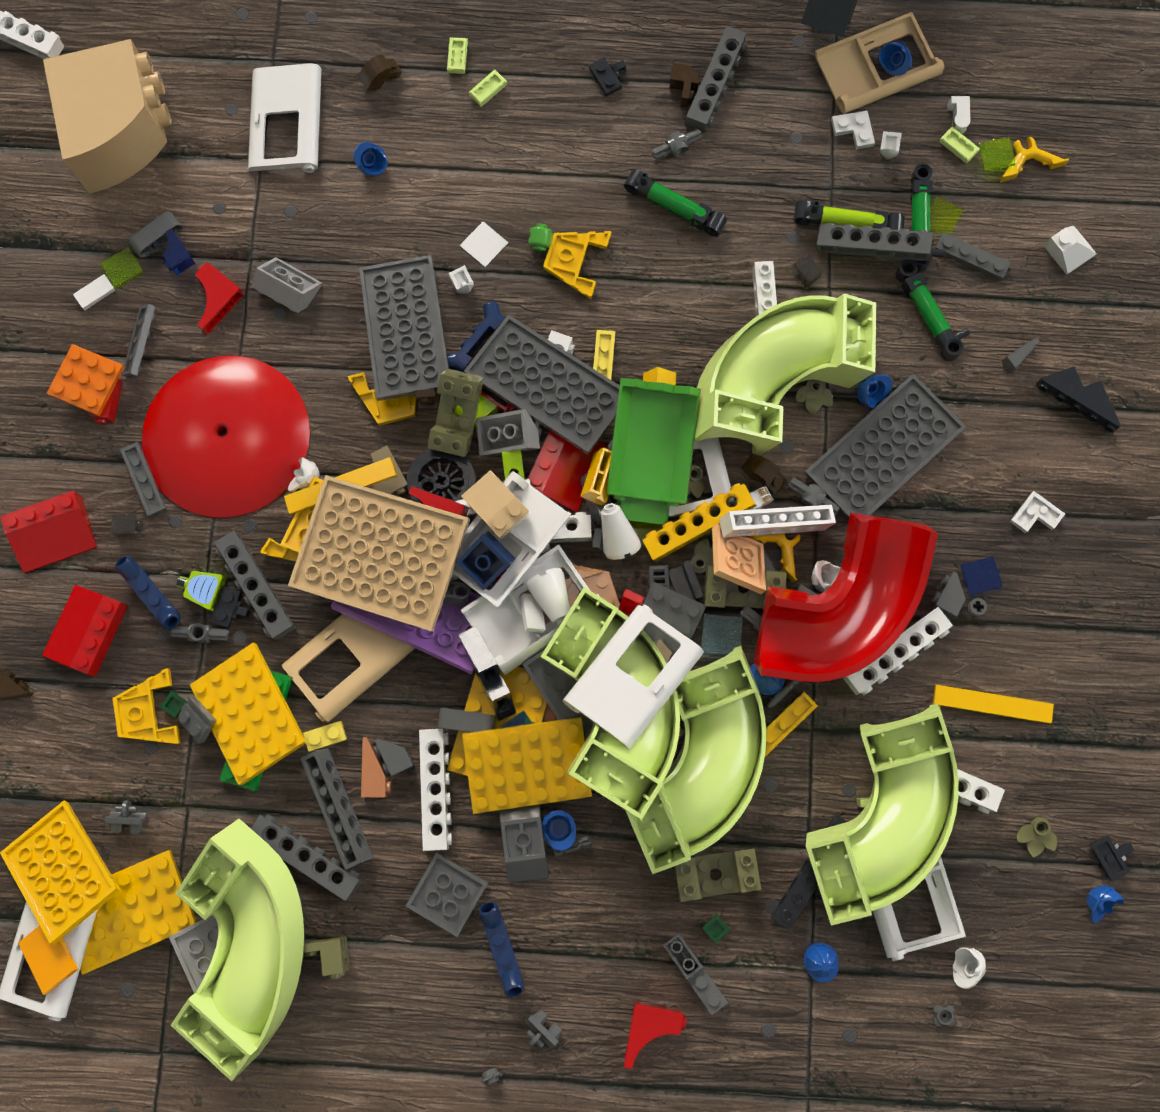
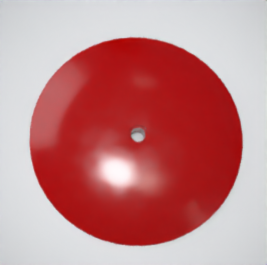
[142,356,310,518]

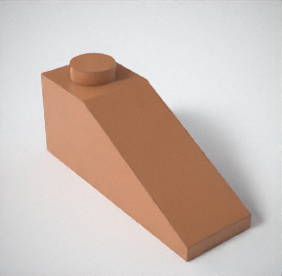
[361,737,391,798]

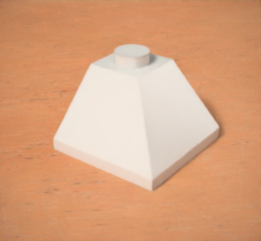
[1044,226,1097,275]

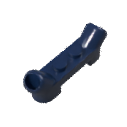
[447,302,506,372]
[115,556,180,630]
[478,902,524,997]

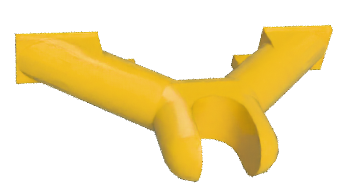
[1000,137,1069,183]
[748,533,801,583]

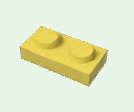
[303,721,347,752]

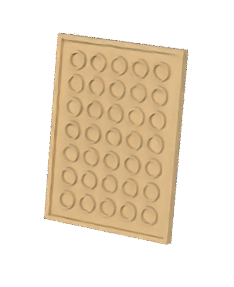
[288,475,470,632]

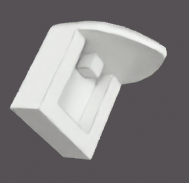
[880,131,902,159]
[447,265,474,294]

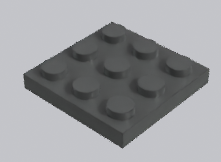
[642,582,706,655]
[406,853,488,937]

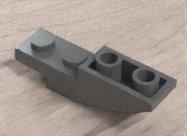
[663,934,729,1016]

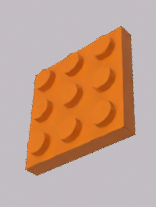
[46,344,125,417]

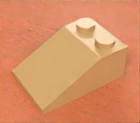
[461,470,530,540]

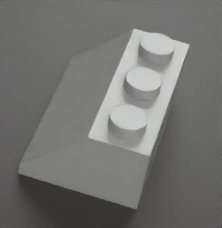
[251,257,322,313]
[476,409,540,457]

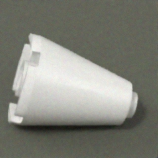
[601,503,641,560]
[526,568,570,626]

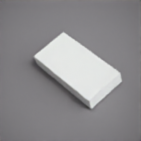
[73,274,116,310]
[520,593,546,633]

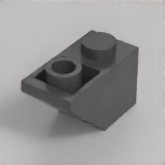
[931,572,966,619]
[374,739,415,777]

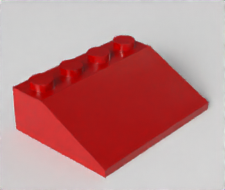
[528,430,608,513]
[0,490,98,573]
[42,585,128,677]

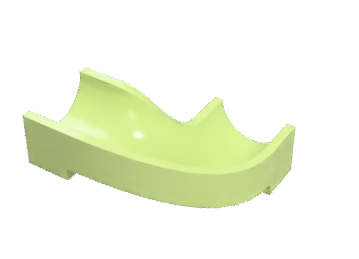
[694,294,876,456]
[540,587,680,820]
[625,646,766,874]
[806,703,959,925]
[171,819,304,1081]

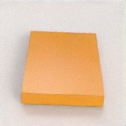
[18,925,79,995]

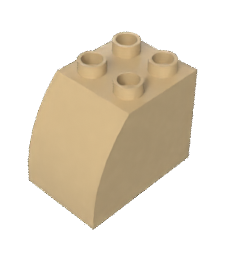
[43,39,172,194]

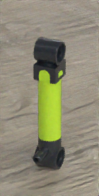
[793,200,905,230]

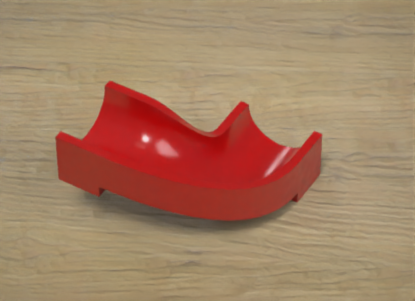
[754,513,938,682]

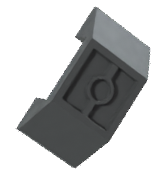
[500,804,549,883]

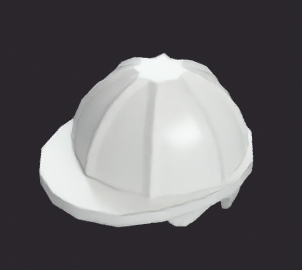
[288,457,320,492]
[811,560,841,592]
[952,948,986,989]

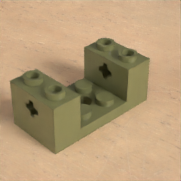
[427,369,484,457]
[703,565,787,610]
[674,848,762,902]
[303,936,350,979]

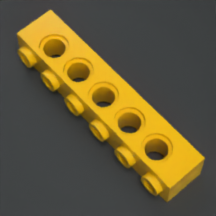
[642,483,757,562]

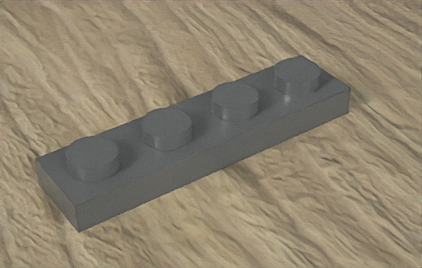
[935,232,1011,281]
[122,304,155,378]
[120,442,167,517]

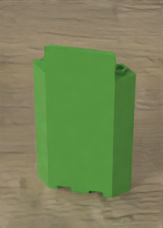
[606,378,701,525]

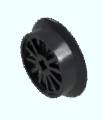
[407,449,476,504]

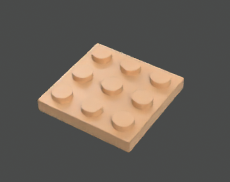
[712,524,766,594]

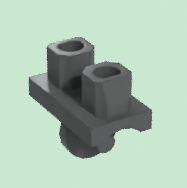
[105,800,147,834]
[524,1010,562,1048]

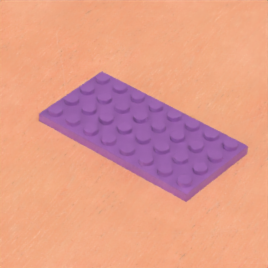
[331,591,481,674]

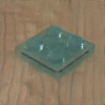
[701,614,743,656]

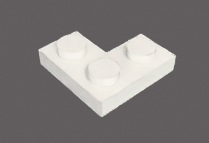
[831,111,875,150]
[1010,491,1065,533]

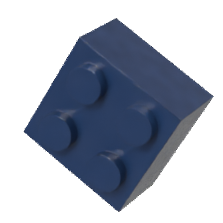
[456,531,516,591]

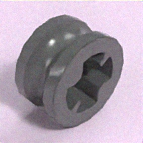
[967,598,987,617]

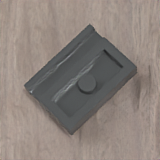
[177,696,217,743]

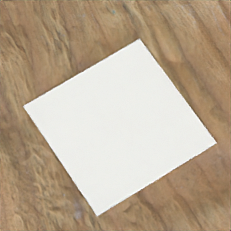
[460,222,508,267]

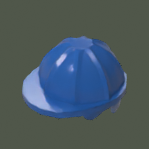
[878,41,912,76]
[353,142,388,176]
[857,374,893,408]
[750,663,785,696]
[542,810,576,851]
[1087,885,1124,923]
[804,942,839,983]

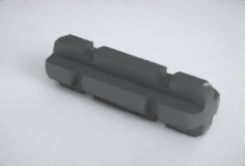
[552,836,591,856]

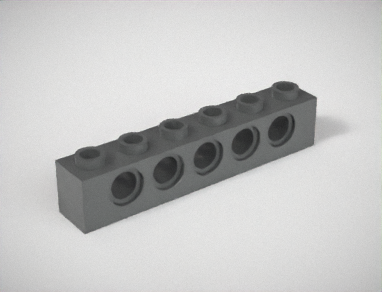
[685,26,748,133]
[817,223,933,261]
[214,530,296,641]
[300,748,373,870]
[251,814,362,901]

